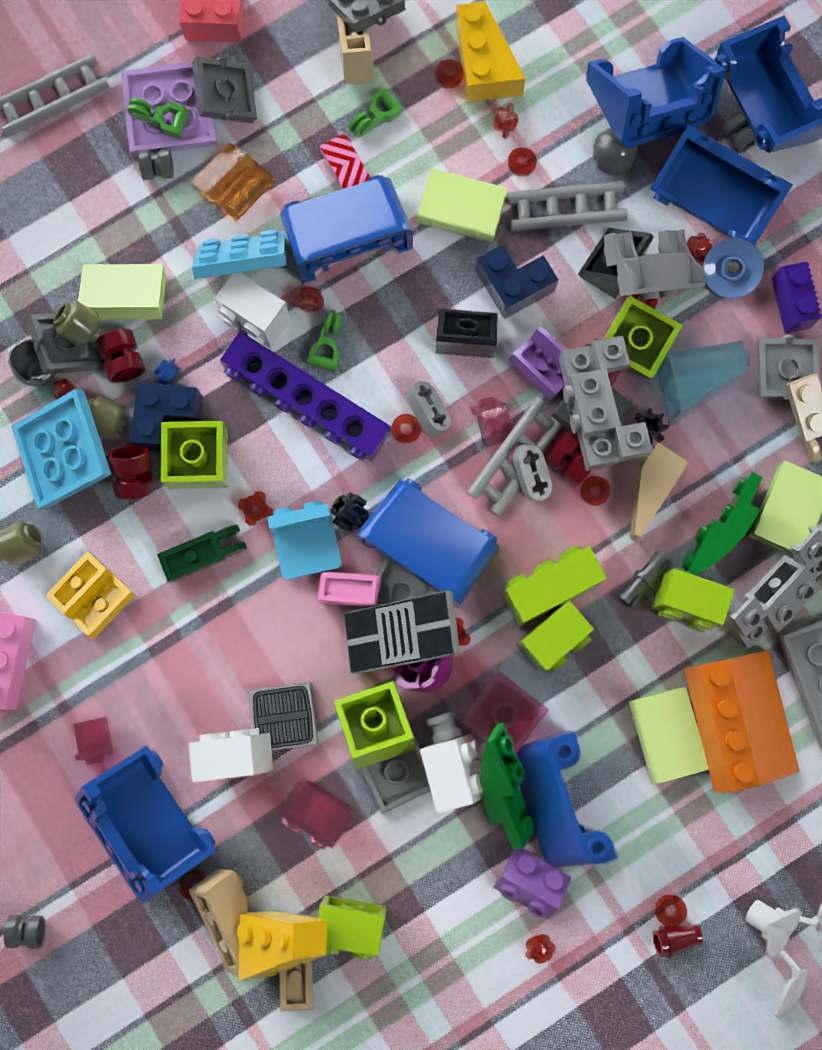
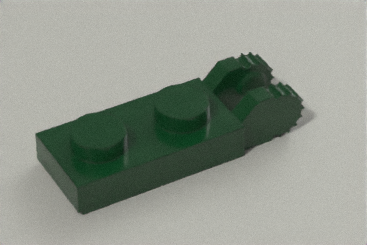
[157,524,247,583]

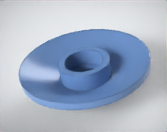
[703,238,764,298]

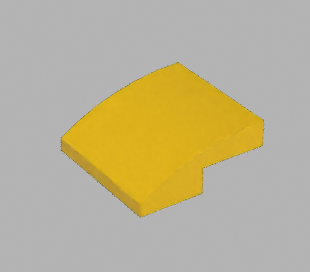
[45,551,135,640]

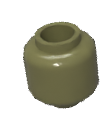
[53,301,101,346]
[88,395,128,440]
[0,521,43,566]

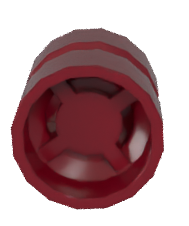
[95,328,146,383]
[545,430,592,487]
[108,445,154,500]

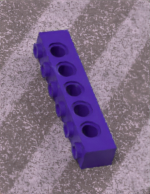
[220,331,391,462]

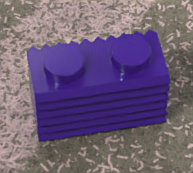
[771,262,822,334]

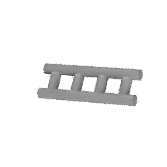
[0,53,111,138]
[507,181,628,232]
[467,396,564,517]

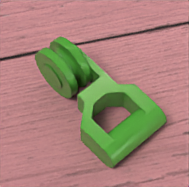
[348,88,404,138]
[127,98,189,138]
[307,310,343,372]

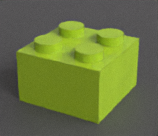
[603,296,683,380]
[161,421,228,489]
[651,568,735,632]
[517,600,594,673]
[334,681,415,770]
[318,895,387,960]

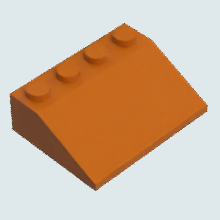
[684,650,800,793]

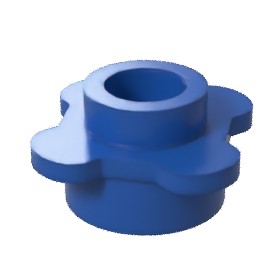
[153,358,181,385]

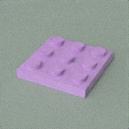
[121,62,218,157]

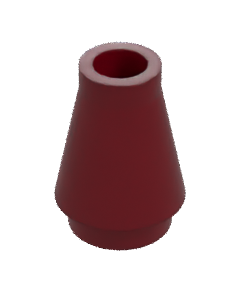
[652,925,703,959]

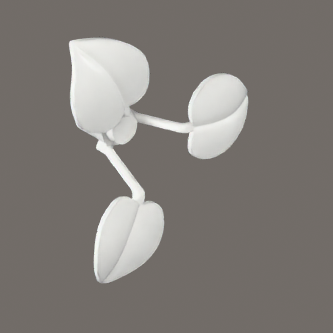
[745,900,822,1018]

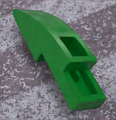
[681,472,763,575]
[480,723,534,849]

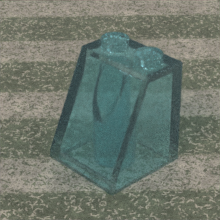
[658,341,750,426]

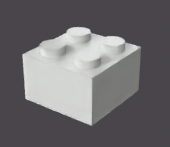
[214,272,291,349]
[189,728,274,782]
[420,734,483,813]

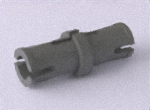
[618,551,672,609]

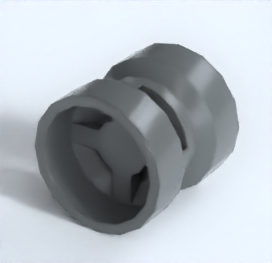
[721,112,756,154]
[139,149,174,180]
[4,915,45,949]

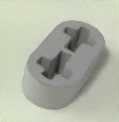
[407,381,451,437]
[513,444,552,501]

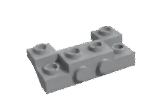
[604,229,705,300]
[558,336,653,471]
[727,525,822,649]

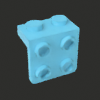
[267,501,342,580]

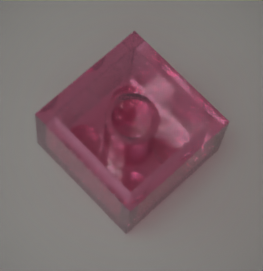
[459,670,549,753]
[278,777,356,850]

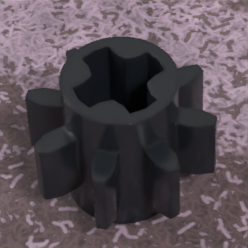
[634,408,669,445]
[331,492,369,532]

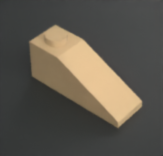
[336,14,374,85]
[630,443,689,542]
[188,869,248,975]

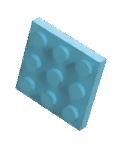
[192,230,287,279]
[11,389,111,509]

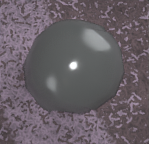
[593,128,638,175]
[8,339,56,387]

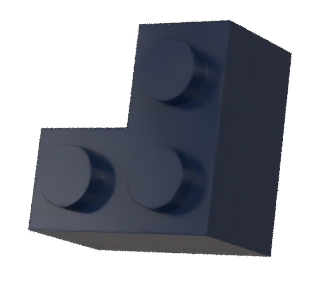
[475,244,559,319]
[130,382,203,451]

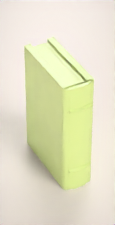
[417,168,507,243]
[78,264,166,319]
[748,460,822,557]
[629,687,708,784]

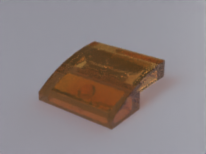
[191,142,276,222]

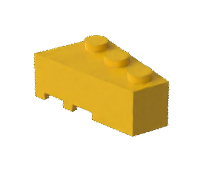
[456,1,526,102]
[237,910,327,981]

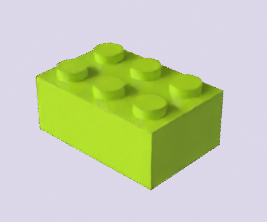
[502,544,607,627]

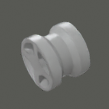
[426,710,462,744]

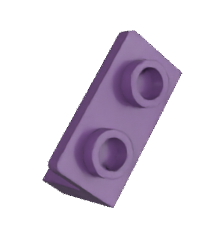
[508,327,566,400]
[493,849,572,919]

